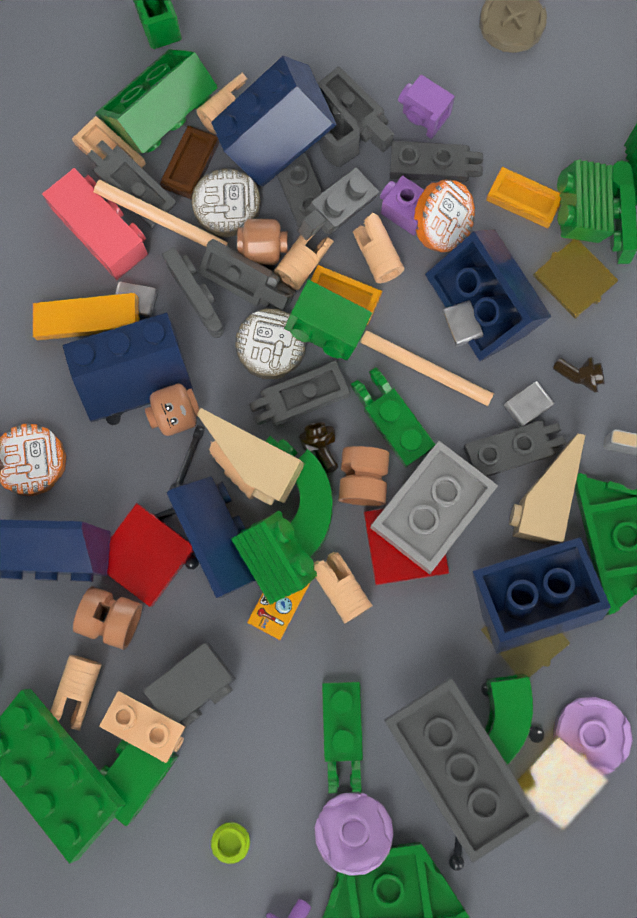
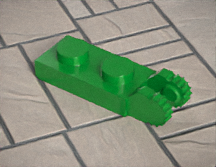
[610,160,637,264]
[350,367,436,468]
[322,682,363,793]

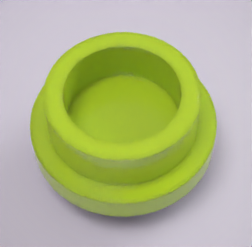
[211,822,250,864]

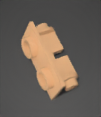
[99,691,185,763]

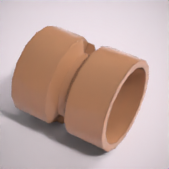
[338,446,389,506]
[73,586,142,650]

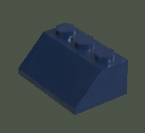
[211,56,337,186]
[425,230,552,361]
[62,312,193,423]
[166,476,255,598]
[0,520,111,582]
[472,537,611,654]

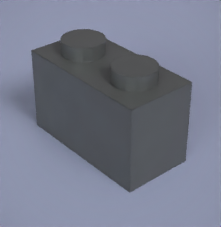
[143,642,236,728]

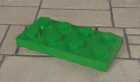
[0,688,126,864]

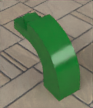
[265,436,332,559]
[484,673,533,765]

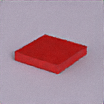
[107,503,194,607]
[363,509,449,586]

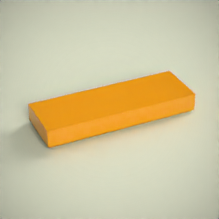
[33,293,139,340]

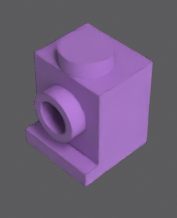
[398,74,455,139]
[380,175,424,236]

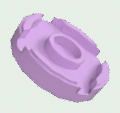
[553,697,633,776]
[315,792,393,876]

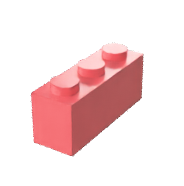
[42,168,148,281]

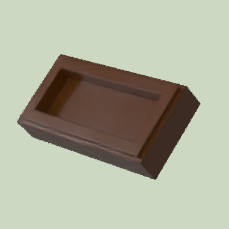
[160,125,220,200]

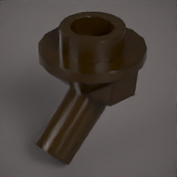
[553,357,605,393]
[299,422,339,474]

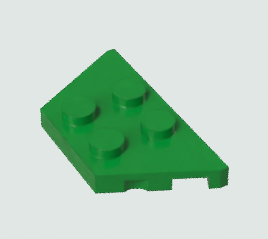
[575,473,637,615]
[322,842,469,918]

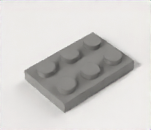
[370,441,498,574]

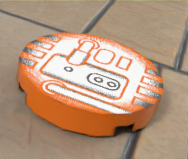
[414,180,475,252]
[0,424,66,496]

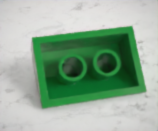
[95,49,218,154]

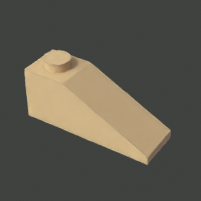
[197,408,305,506]
[509,433,585,546]

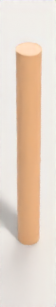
[93,179,228,247]
[360,330,494,406]

